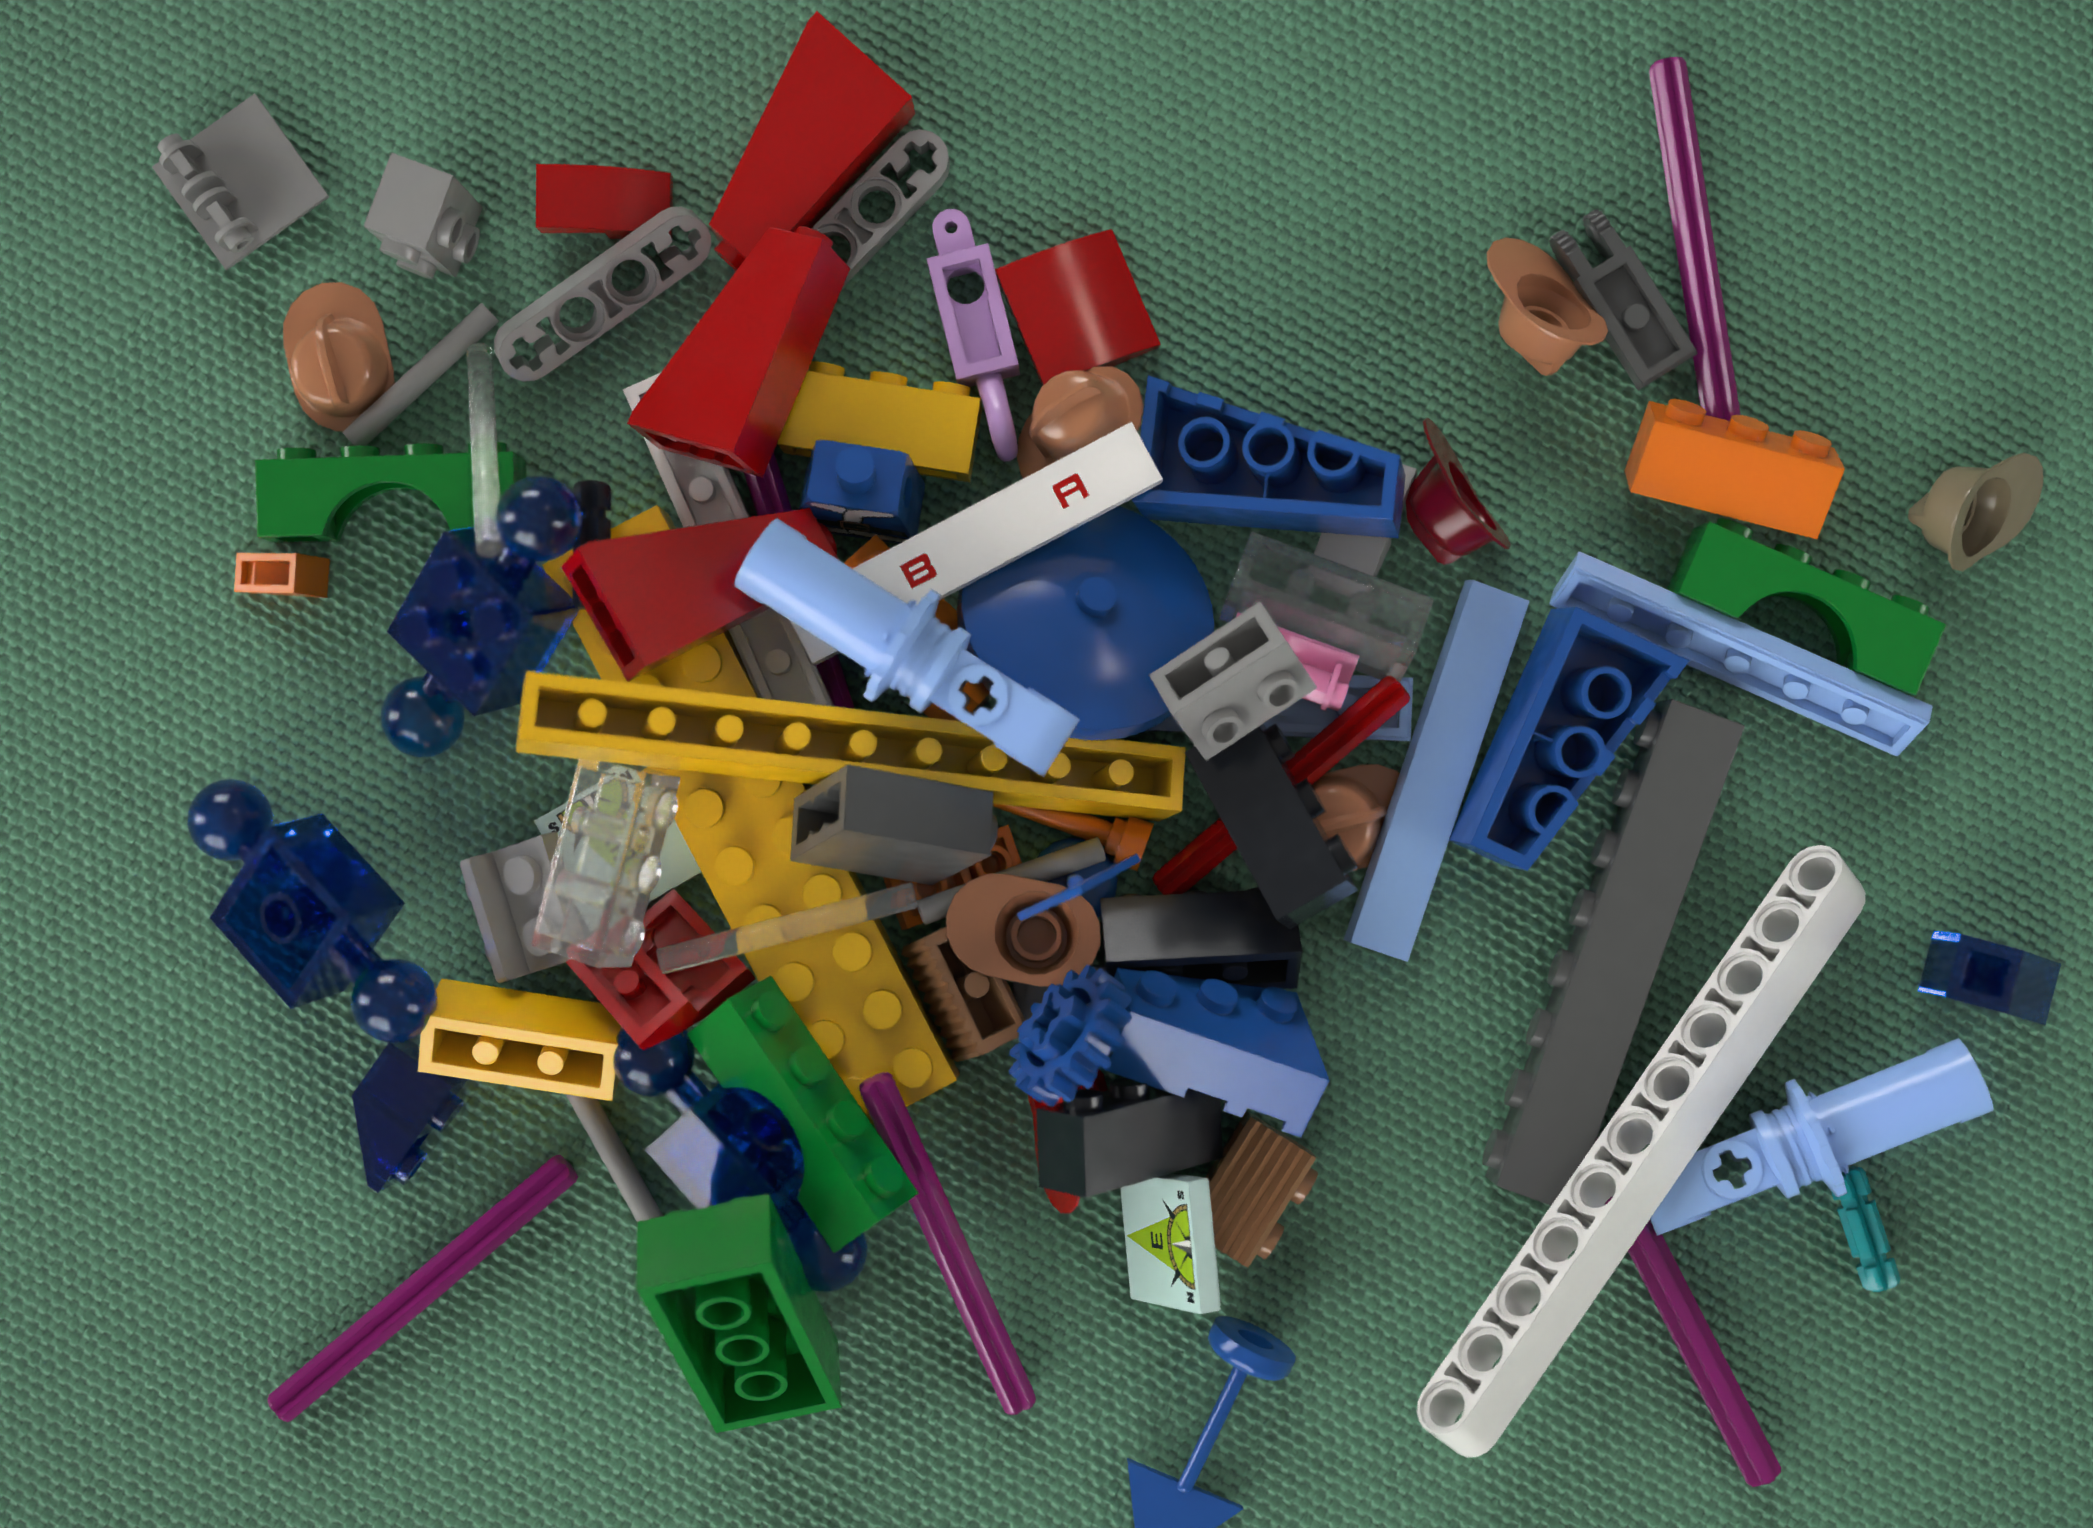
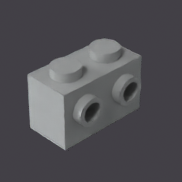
[364,152,483,279]
[1149,602,1317,761]

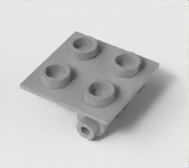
[152,93,329,270]

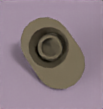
[1908,452,2044,572]

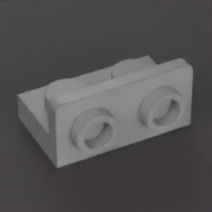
[460,831,591,983]

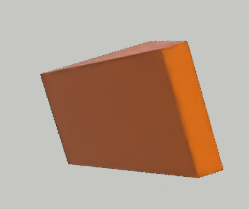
[234,553,330,598]

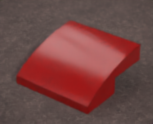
[995,229,1161,386]
[566,888,756,1050]

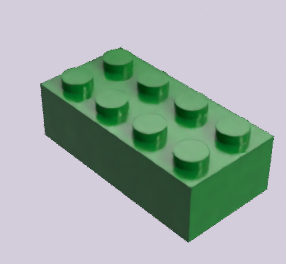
[636,1194,842,1433]

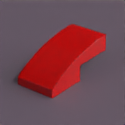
[536,164,673,239]

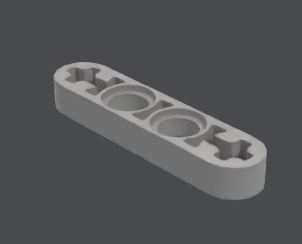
[812,129,950,287]
[494,206,711,382]

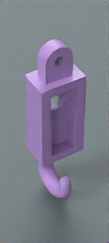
[926,209,1020,462]

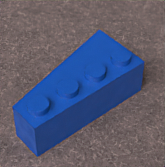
[1132,375,1406,538]
[1449,606,1690,871]

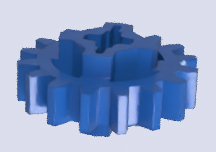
[1009,965,1132,1106]

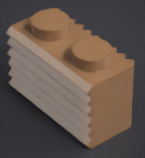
[901,926,1026,1062]
[1204,1111,1318,1268]

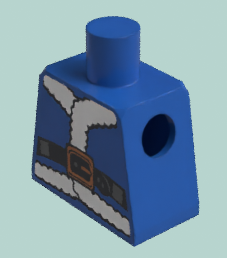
[799,440,925,544]

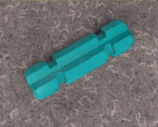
[1831,1166,1901,1292]

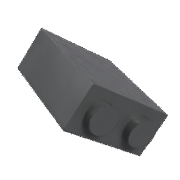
[790,764,998,885]

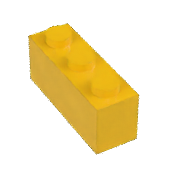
[778,361,982,483]
[418,978,629,1101]

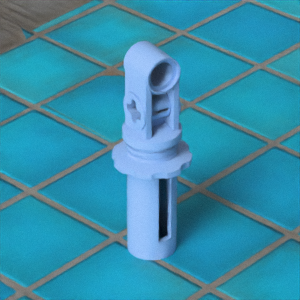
[734,519,1080,776]
[1650,1038,1993,1236]

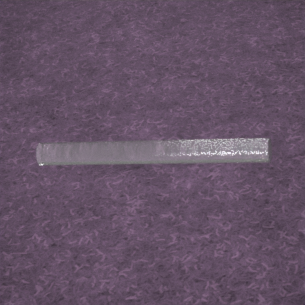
[466,343,503,558]
[657,882,919,974]

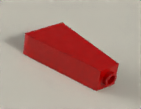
[709,11,915,271]
[627,226,850,478]
[561,508,840,682]

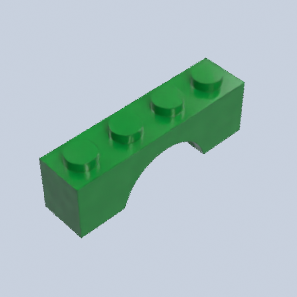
[255,441,528,544]
[1667,518,1947,696]
[687,976,919,1253]

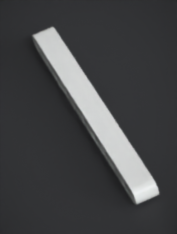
[1417,845,1865,1457]

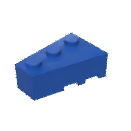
[1105,968,1330,1138]

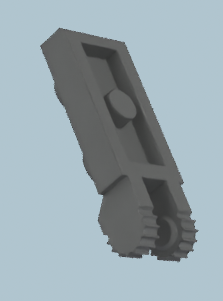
[1549,209,1697,391]

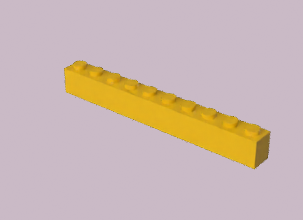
[516,671,1186,822]

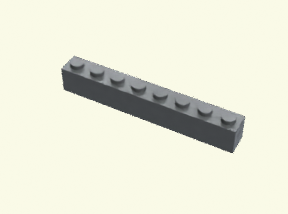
[1482,699,1745,1206]

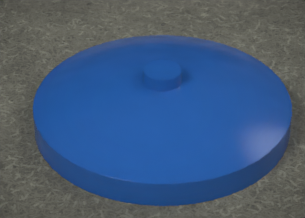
[957,506,1214,740]

